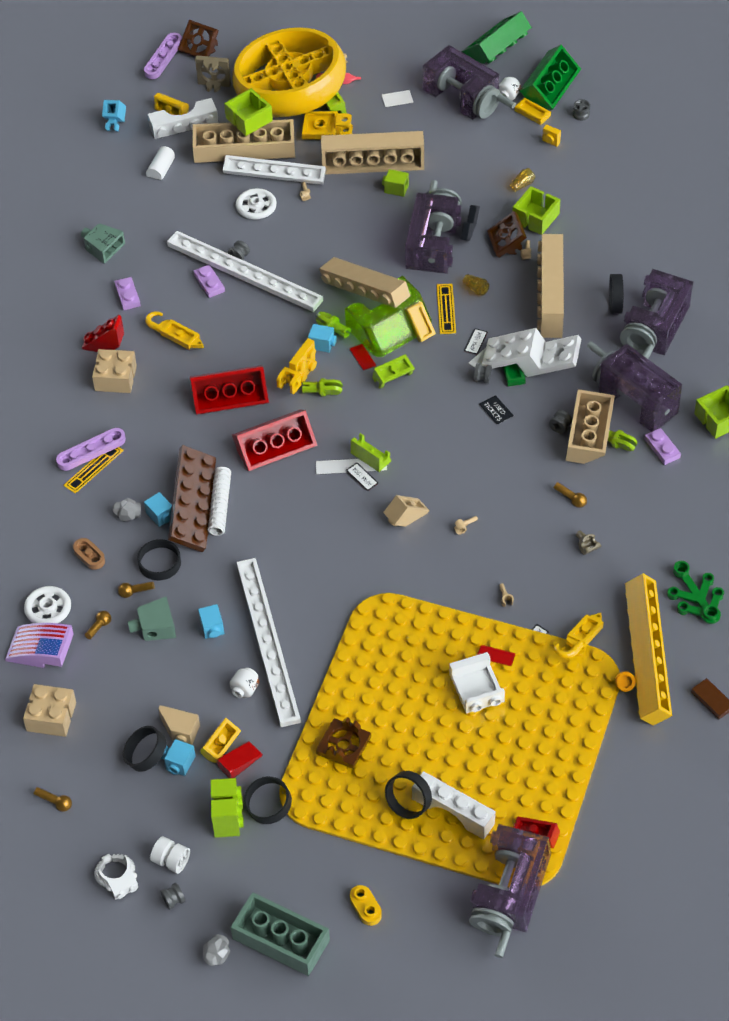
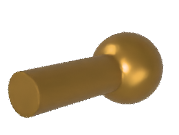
[553,482,587,508]
[118,581,155,598]
[85,611,112,639]
[34,787,72,812]

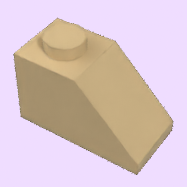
[383,495,429,527]
[158,705,200,745]

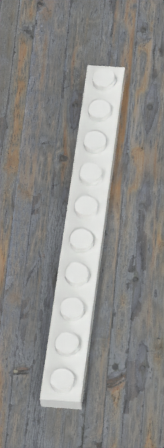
[167,231,323,312]
[237,558,301,727]

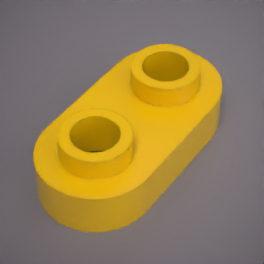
[350,885,382,926]

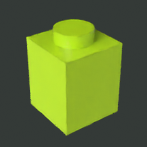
[382,169,409,197]

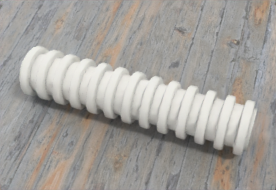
[208,467,231,536]

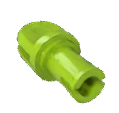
[315,311,351,338]
[302,378,343,396]
[608,430,637,451]

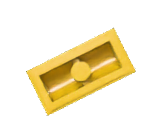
[154,93,189,115]
[200,718,241,763]

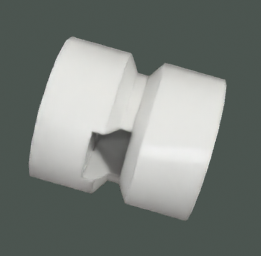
[150,836,190,874]

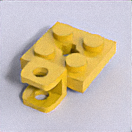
[302,111,353,139]
[276,338,317,394]

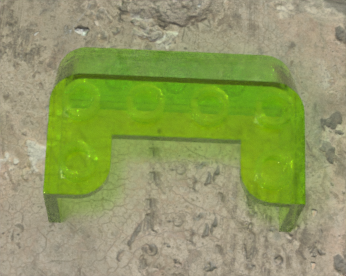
[345,276,432,357]

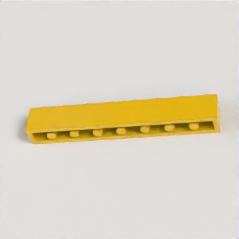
[625,573,672,726]

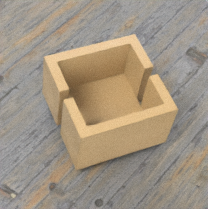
[92,349,137,393]
[23,684,76,737]

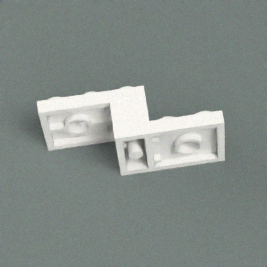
[482,328,582,377]

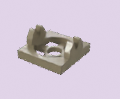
[195,55,231,92]

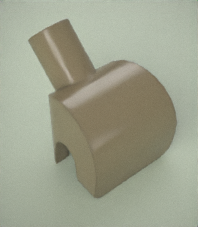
[576,531,601,555]

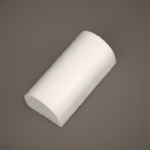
[146,146,175,180]

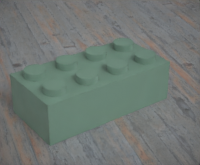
[231,892,330,976]

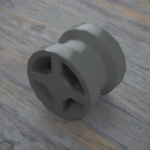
[573,99,590,121]
[228,240,250,260]
[474,363,492,383]
[549,410,572,434]
[160,883,185,910]

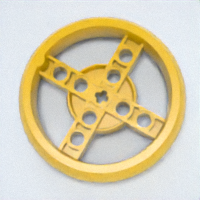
[232,28,346,117]

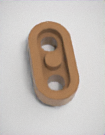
[73,538,105,570]

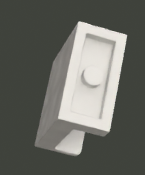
[449,652,505,714]

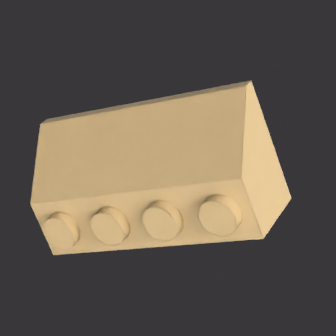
[566,389,615,464]

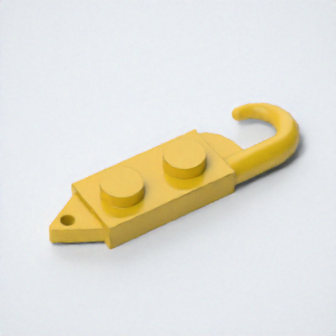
[145,311,204,350]
[554,613,604,658]

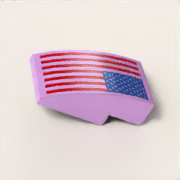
[5,623,74,668]

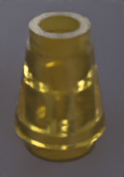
[510,168,535,192]
[463,274,489,295]

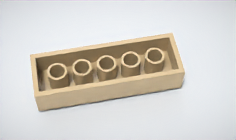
[193,119,295,163]
[321,131,424,174]
[537,234,564,338]

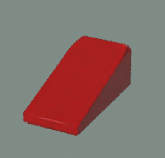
[217,741,263,778]
[511,816,560,849]

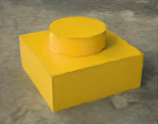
[542,124,561,147]

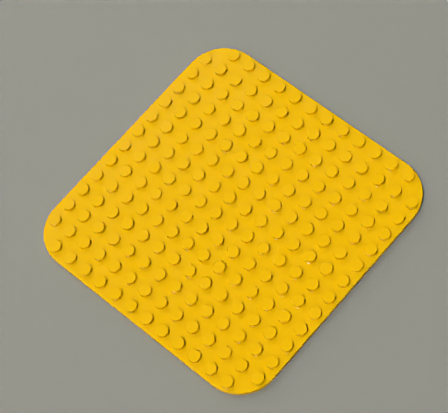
[279,593,620,890]

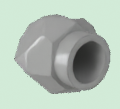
[112,498,141,521]
[203,934,230,966]

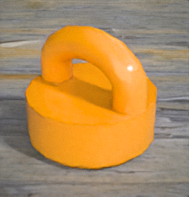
[615,671,636,692]

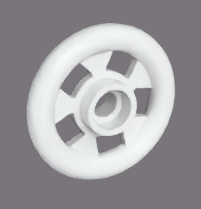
[236,188,277,220]
[24,586,71,624]

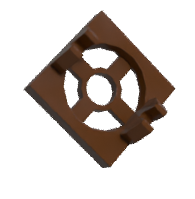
[178,20,219,57]
[487,211,527,258]
[316,717,371,769]

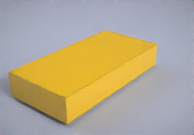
[514,98,551,125]
[405,302,436,342]

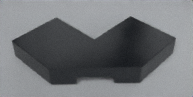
[461,205,480,241]

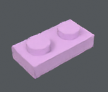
[194,265,225,298]
[114,277,141,311]
[644,428,681,465]

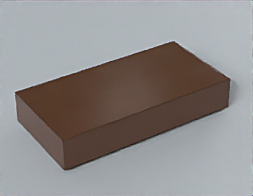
[691,678,729,719]

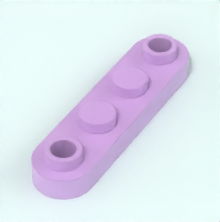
[144,33,182,79]
[56,428,126,471]

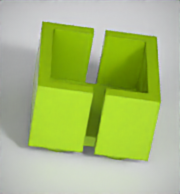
[224,88,273,136]
[512,186,561,235]
[694,385,729,439]
[211,778,244,838]

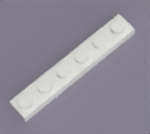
[223,155,326,185]

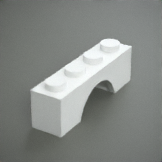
[148,98,219,139]
[412,771,496,839]

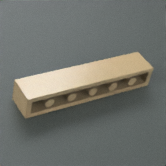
[319,257,410,308]

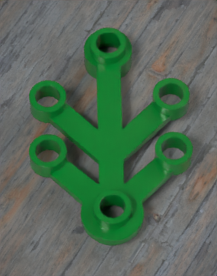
[667,561,724,624]

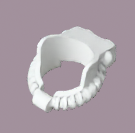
[94,854,139,900]

